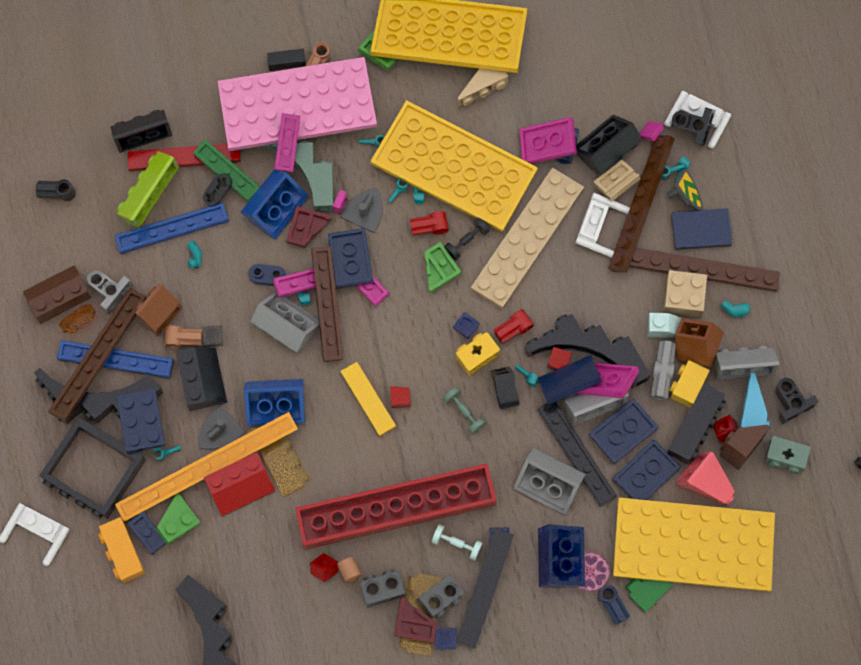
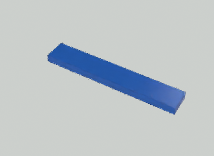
[115,203,229,254]
[57,340,174,379]

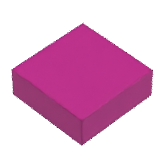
[640,121,664,142]
[333,190,347,215]

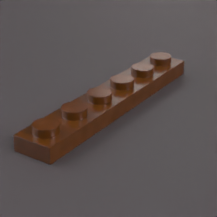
[311,247,343,362]

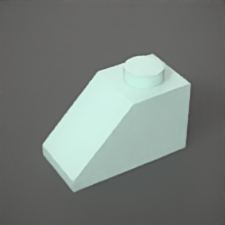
[647,313,681,338]

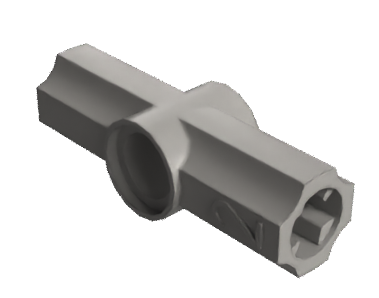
[651,340,676,401]

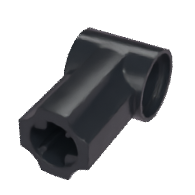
[36,179,76,201]

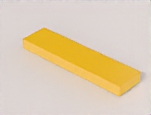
[340,362,396,437]

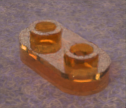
[59,304,96,333]

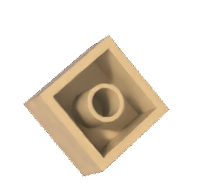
[663,270,707,318]

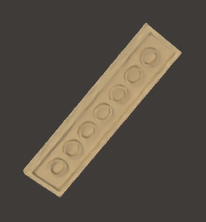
[471,168,584,309]

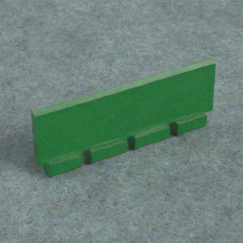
[626,579,674,612]

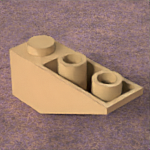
[458,69,508,107]

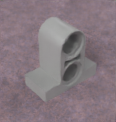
[87,270,133,315]

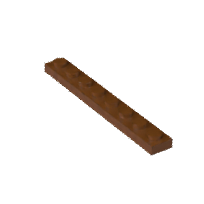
[608,135,675,272]
[629,248,780,292]
[48,288,147,422]

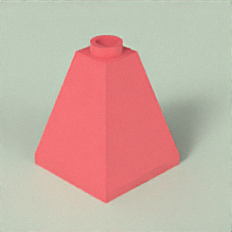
[675,451,735,505]

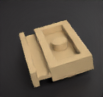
[593,160,640,201]

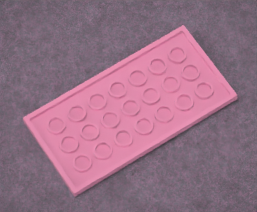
[218,57,377,151]

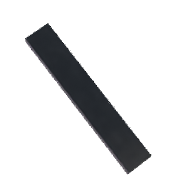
[537,402,617,507]
[456,528,514,648]

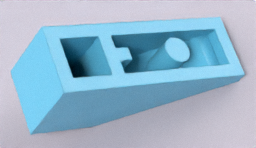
[739,372,770,432]

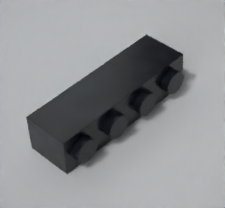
[667,384,726,465]

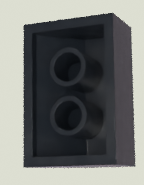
[111,110,173,153]
[576,114,642,174]
[176,347,227,411]

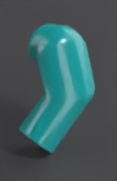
[187,241,202,269]
[721,300,750,318]

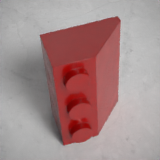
[204,452,275,516]

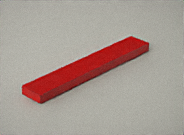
[127,143,241,171]

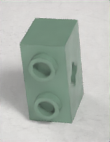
[764,436,811,474]

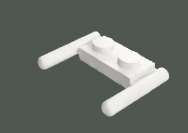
[664,91,731,149]
[575,193,630,258]
[0,503,70,566]

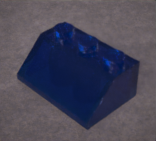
[538,524,585,588]

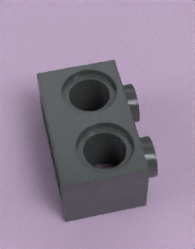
[360,569,405,608]
[416,574,464,619]

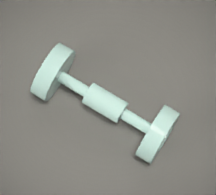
[432,524,483,561]

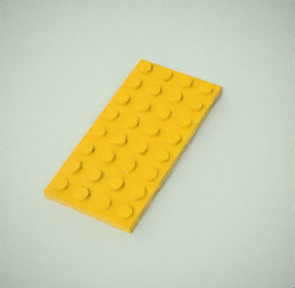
[370,0,527,73]
[370,100,538,233]
[613,498,775,592]

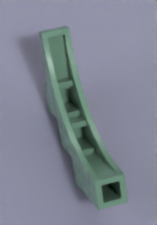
[258,141,334,212]

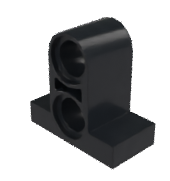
[672,107,716,146]
[490,366,519,410]
[775,378,819,424]

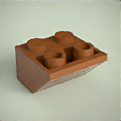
[135,284,182,337]
[675,318,724,367]

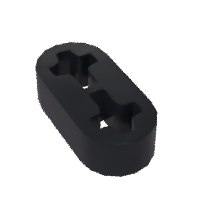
[203,174,233,206]

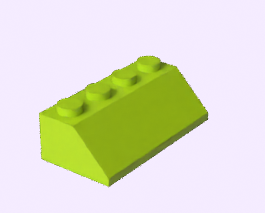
[117,151,179,228]

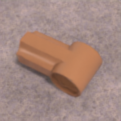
[306,42,331,66]
[164,326,203,349]
[337,557,362,583]

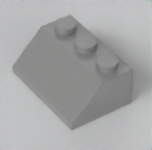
[250,291,319,352]
[714,346,779,380]
[564,392,629,426]
[513,448,586,515]

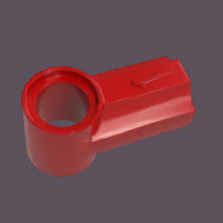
[410,211,449,236]
[493,309,534,344]

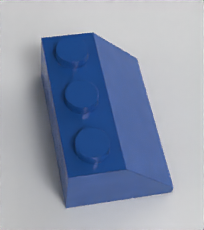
[241,170,309,239]
[244,379,305,426]

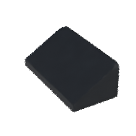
[267,48,306,71]

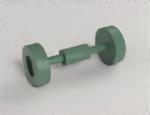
[443,387,487,435]

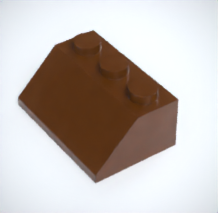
[23,266,91,324]
[720,425,770,470]

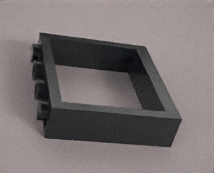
[39,417,146,519]

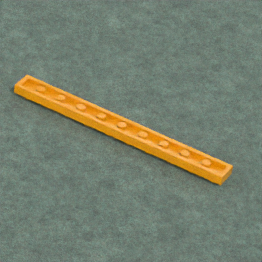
[115,412,298,521]

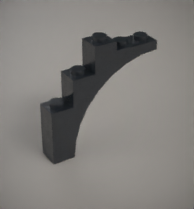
[524,314,651,389]
[34,368,163,424]
[176,575,236,665]

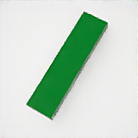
[193,139,260,202]

